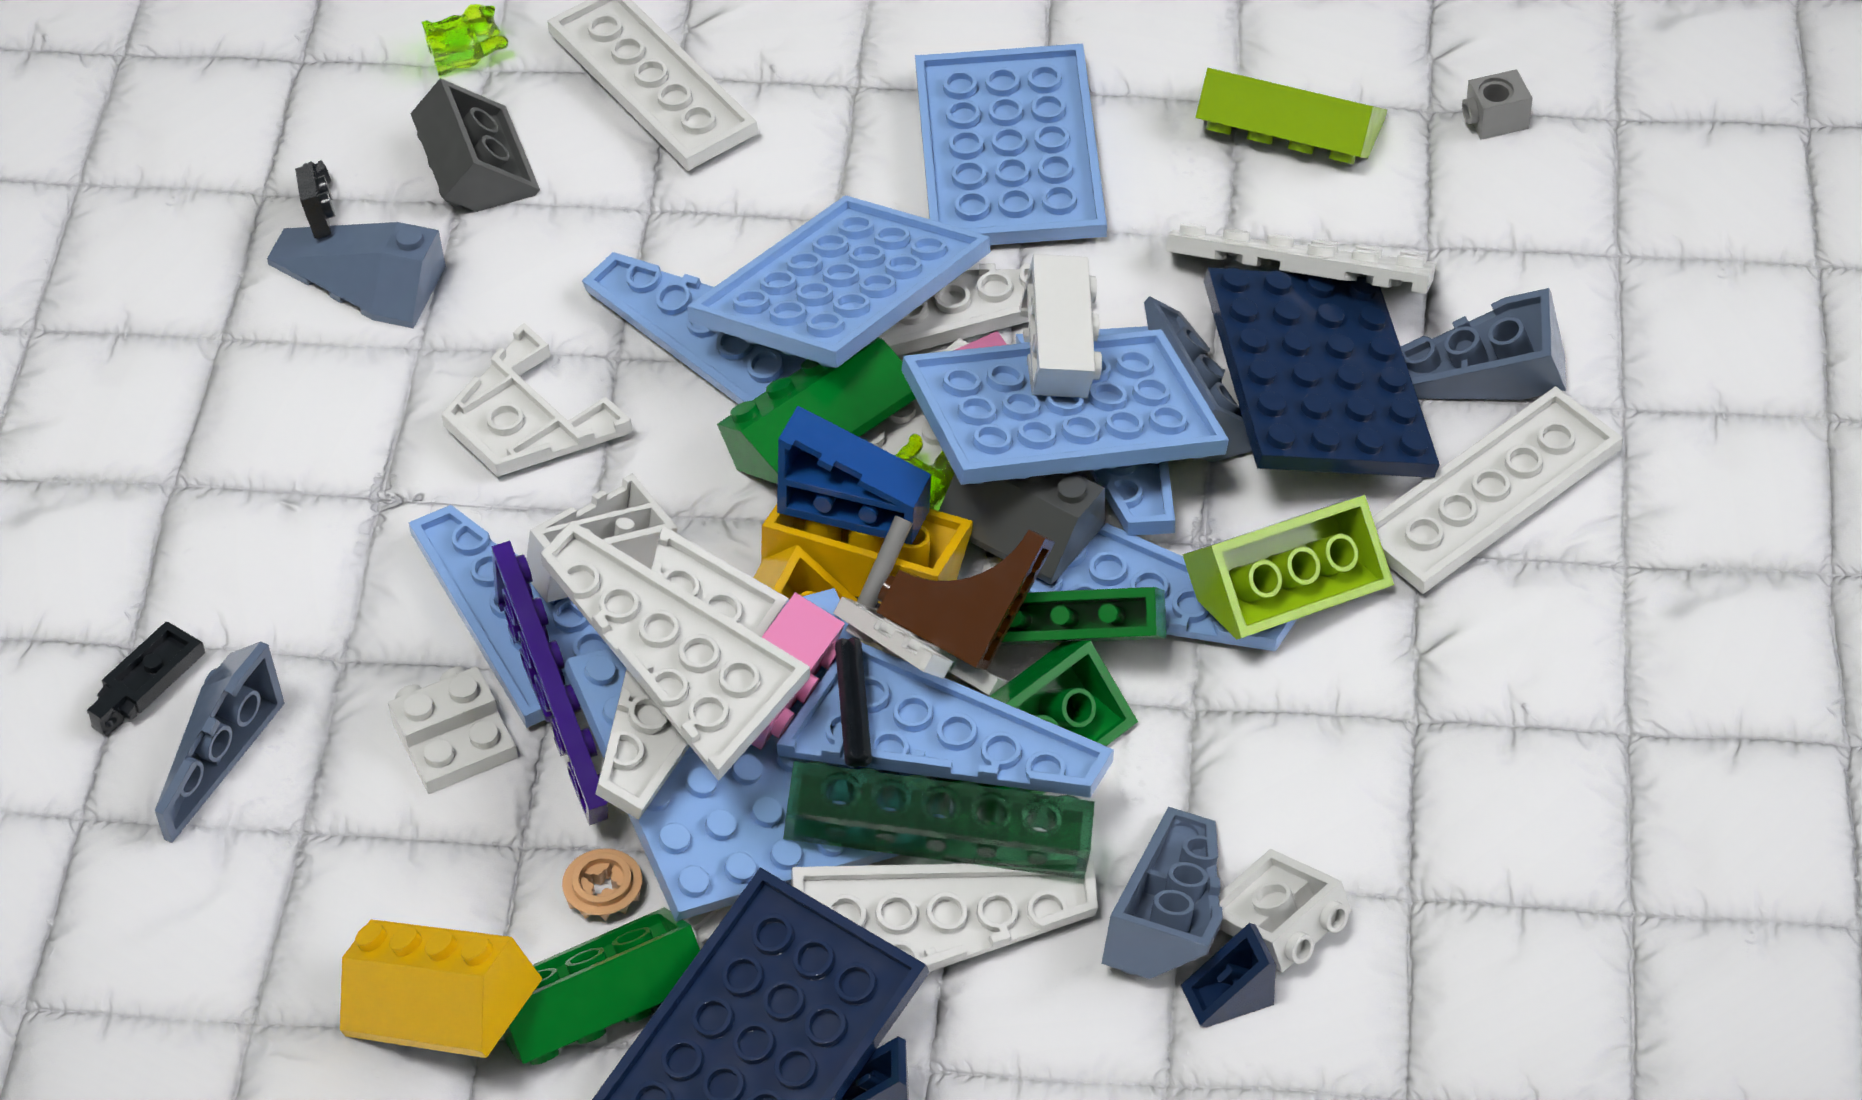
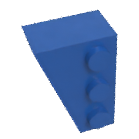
[777,406,931,545]

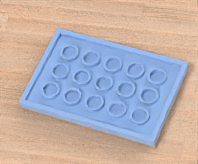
[915,43,1107,245]
[687,195,991,368]
[901,329,1229,485]

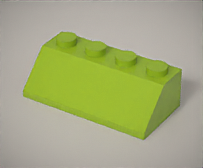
[1195,67,1387,164]
[1182,495,1394,640]

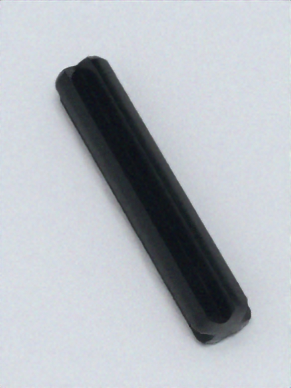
[835,637,872,768]

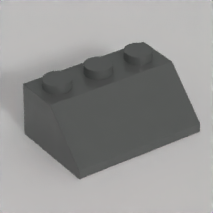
[410,78,540,212]
[939,472,1105,585]

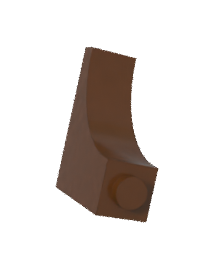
[877,530,1055,670]

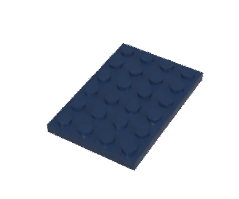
[1203,267,1440,478]
[592,867,930,1100]

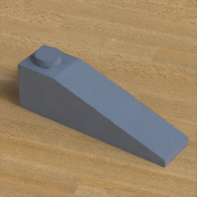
[267,222,446,329]
[1400,288,1566,400]
[1144,296,1252,463]
[155,641,285,843]
[1101,806,1223,979]

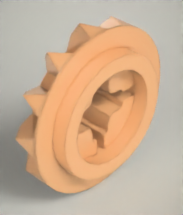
[562,848,643,921]

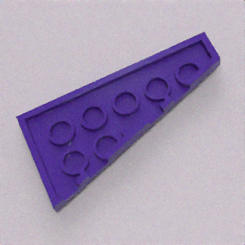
[491,541,608,826]

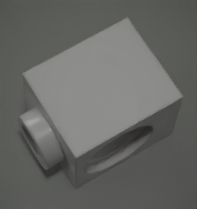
[1462,69,1533,140]

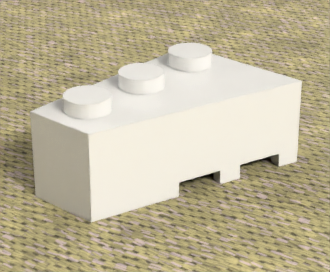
[1019,254,1102,398]
[526,473,678,603]

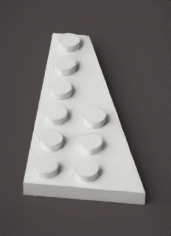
[879,263,1094,356]
[541,521,810,781]

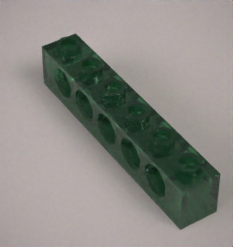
[783,761,1095,879]

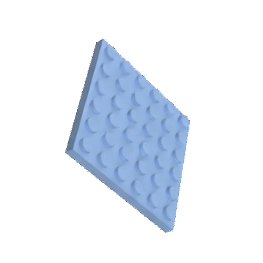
[564,588,952,922]

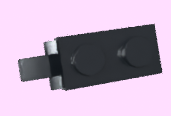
[295,160,336,239]
[87,622,205,736]

